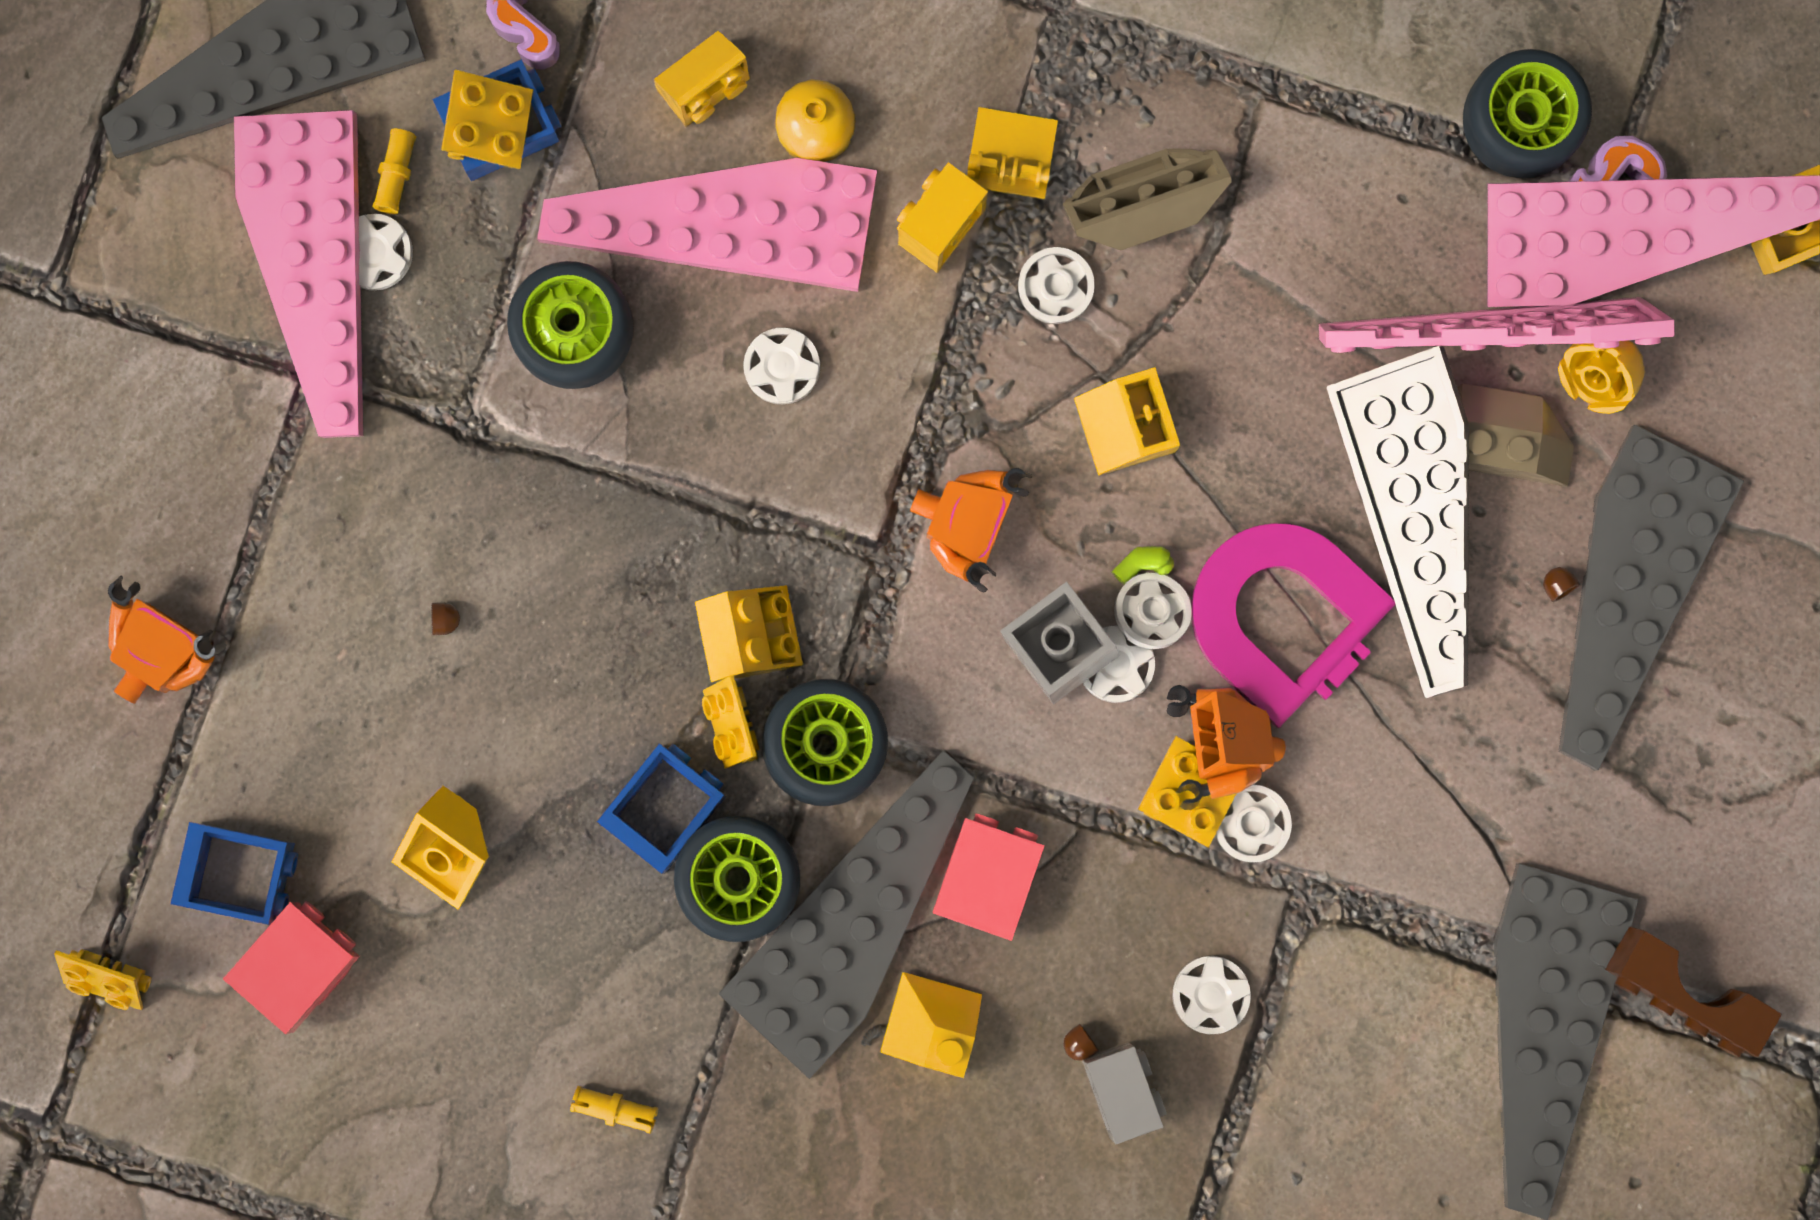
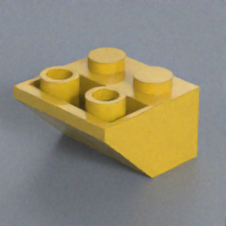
[654,31,750,127]
[1074,367,1180,476]
[695,585,803,682]

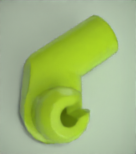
[1111,546,1174,585]

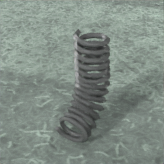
[861,1025,887,1046]

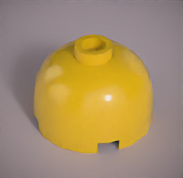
[775,79,856,162]
[1558,340,1645,414]

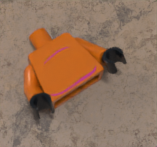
[910,468,1032,593]
[108,576,227,704]
[1166,685,1286,810]

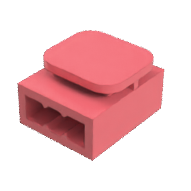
[932,813,1044,941]
[223,901,360,1034]

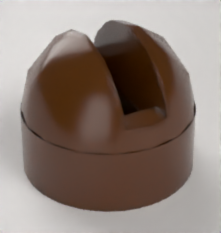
[1543,567,1580,602]
[431,602,460,635]
[1063,1024,1099,1061]

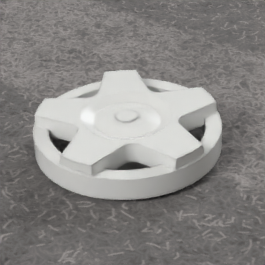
[359,214,413,291]
[1018,247,1094,324]
[744,328,820,405]
[1114,573,1192,649]
[1083,626,1155,703]
[1215,785,1292,862]
[1172,956,1251,1034]

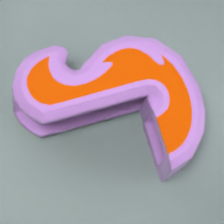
[486,0,560,69]
[1568,136,1667,181]

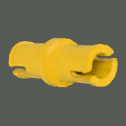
[372,128,417,214]
[570,1085,658,1134]

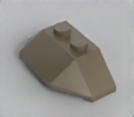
[1063,149,1231,250]
[1457,383,1574,487]

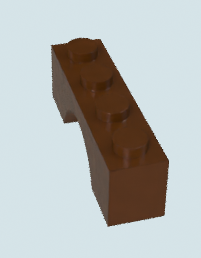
[1605,927,1782,1058]

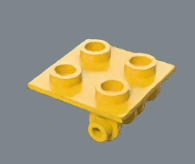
[441,69,533,169]
[967,107,1058,199]
[702,675,760,769]
[1138,736,1237,848]
[54,949,152,1010]

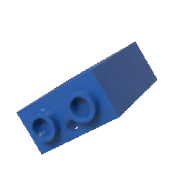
[432,59,562,181]
[597,743,726,874]
[170,822,298,925]

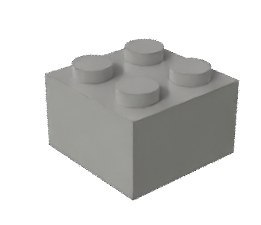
[1000,581,1119,705]
[1082,1042,1167,1145]

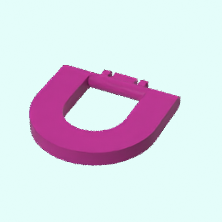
[1191,523,1396,729]

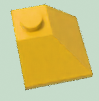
[392,785,489,909]
[880,972,982,1078]

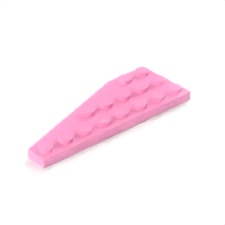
[234,110,363,438]
[537,158,877,292]
[1487,175,1820,307]
[1319,297,1674,353]

